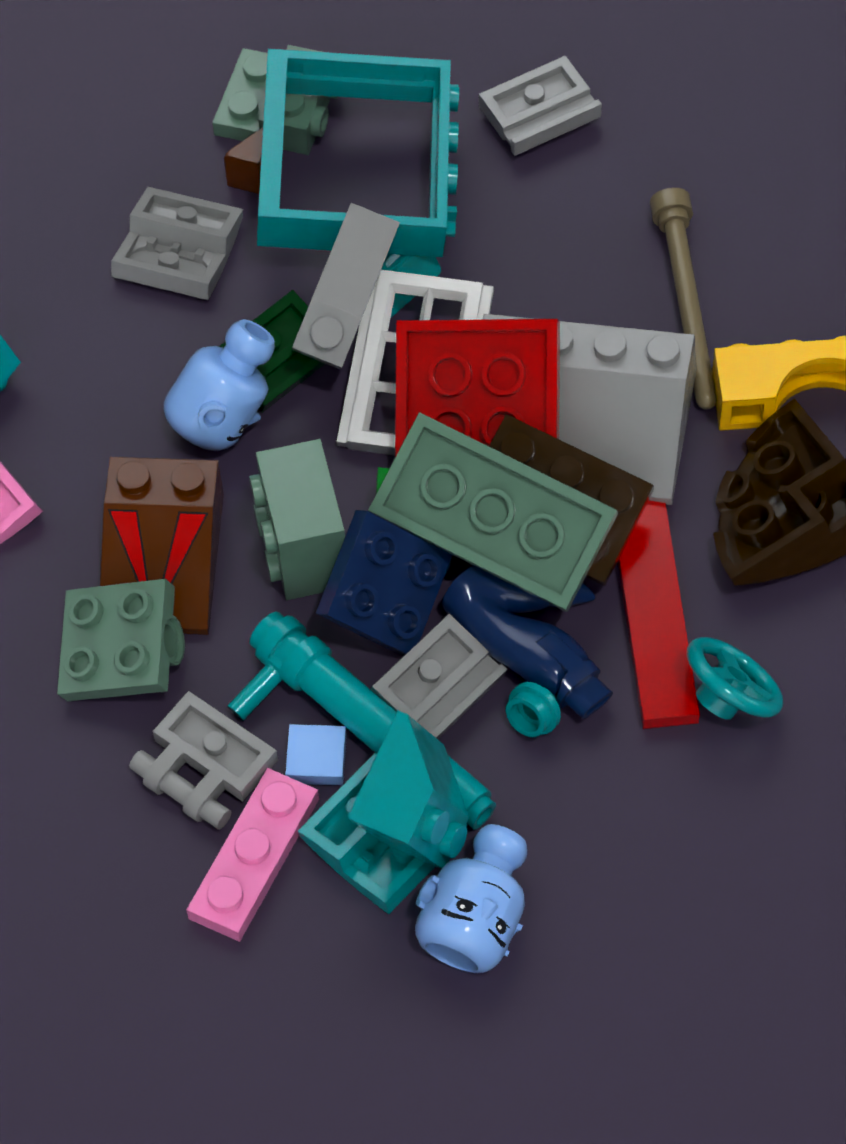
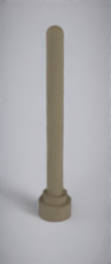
[650,188,717,410]

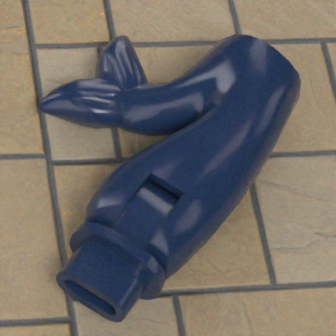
[442,565,613,719]

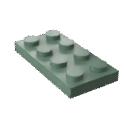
[368,412,618,612]

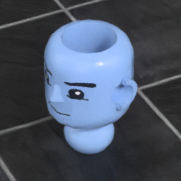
[163,319,275,451]
[415,824,527,973]

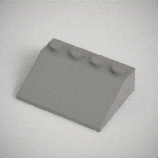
[482,314,697,505]

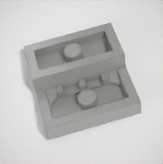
[111,187,243,300]

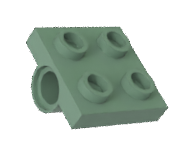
[57,579,185,701]

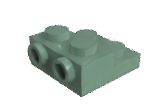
[212,45,338,155]

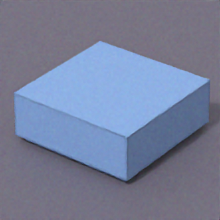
[285,724,347,786]

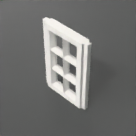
[336,270,494,456]

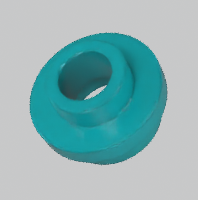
[506,682,561,737]

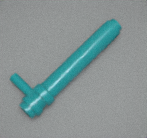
[227,611,496,830]

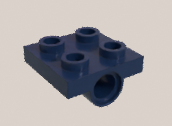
[316,510,452,656]

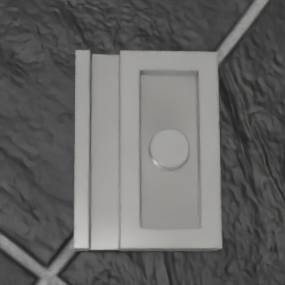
[479,56,602,156]
[371,614,507,739]

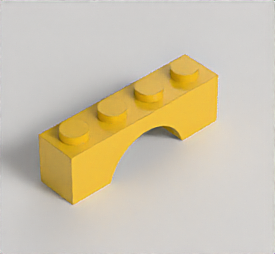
[712,336,846,431]

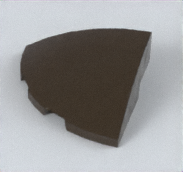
[713,399,846,586]

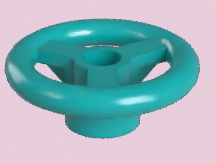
[686,637,783,720]

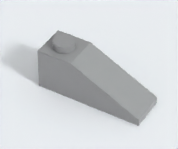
[292,203,400,370]

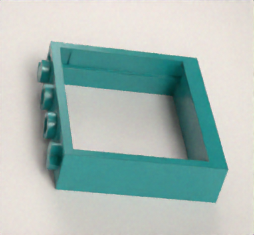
[257,49,460,257]

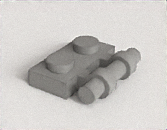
[129,691,278,830]

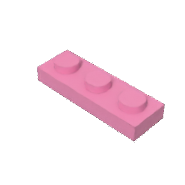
[186,768,319,942]

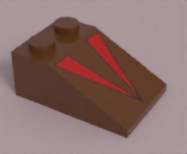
[100,457,224,635]

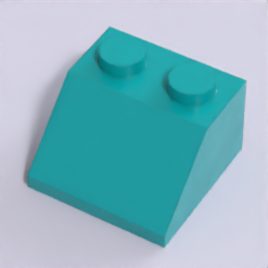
[347,710,469,869]

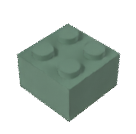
[249,439,345,601]

